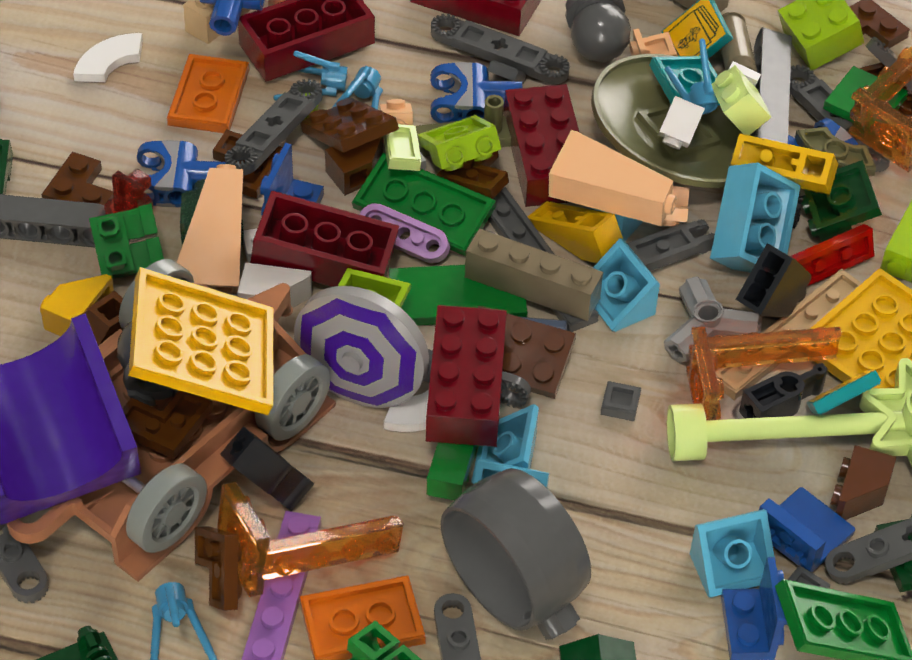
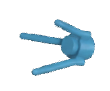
[665,38,718,115]
[273,51,348,101]
[332,66,383,109]
[150,582,217,660]

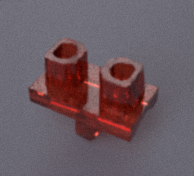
[104,169,153,215]

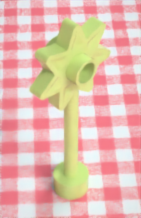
[667,358,912,467]

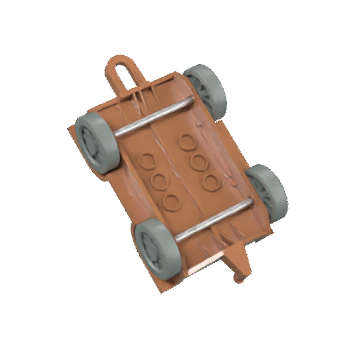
[7,259,336,582]

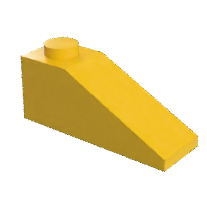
[731,133,838,195]
[527,201,623,263]

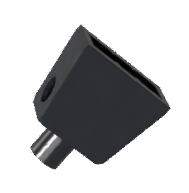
[735,243,812,317]

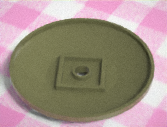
[591,54,743,188]

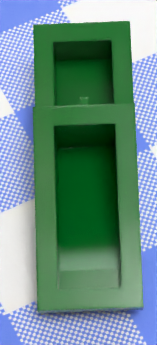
[426,442,478,500]

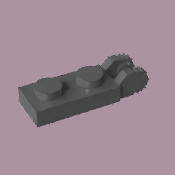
[627,219,715,271]

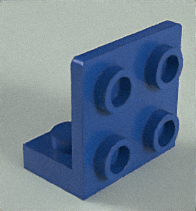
[260,143,324,215]
[759,487,855,572]
[721,557,788,660]

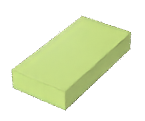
[383,124,422,171]

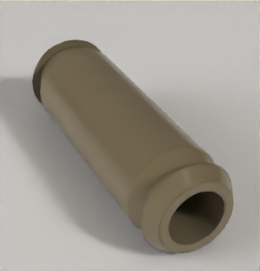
[721,12,757,72]

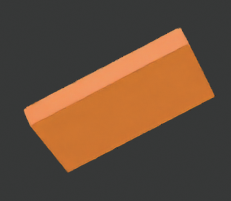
[167,54,249,133]
[300,575,426,660]

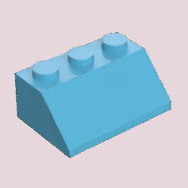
[710,162,801,273]

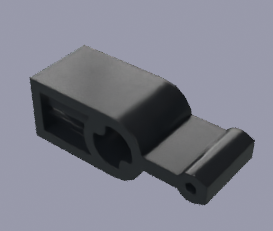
[739,363,828,418]
[220,426,314,511]

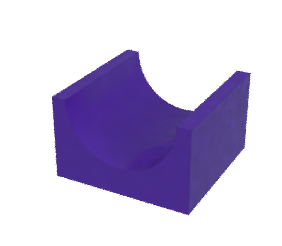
[0,313,141,525]

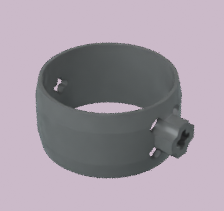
[440,468,591,640]

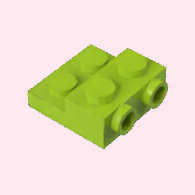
[417,115,501,171]

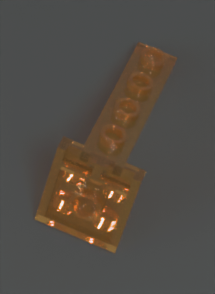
[848,46,912,173]
[686,326,841,420]
[217,482,404,597]

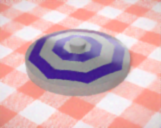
[294,286,429,408]

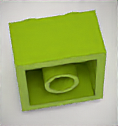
[778,0,865,71]

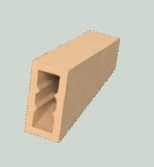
[549,130,677,226]
[177,164,243,294]

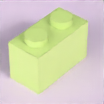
[712,65,772,135]

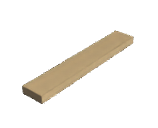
[709,269,862,401]

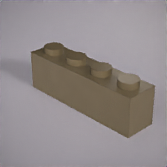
[465,228,603,321]

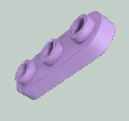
[359,203,450,263]

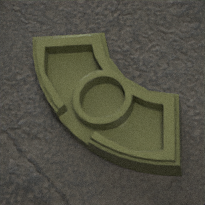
[795,126,876,176]

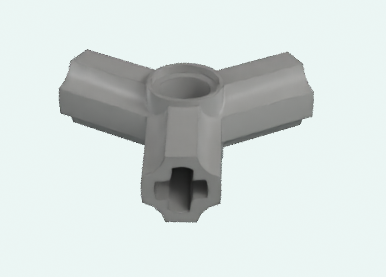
[664,276,762,364]

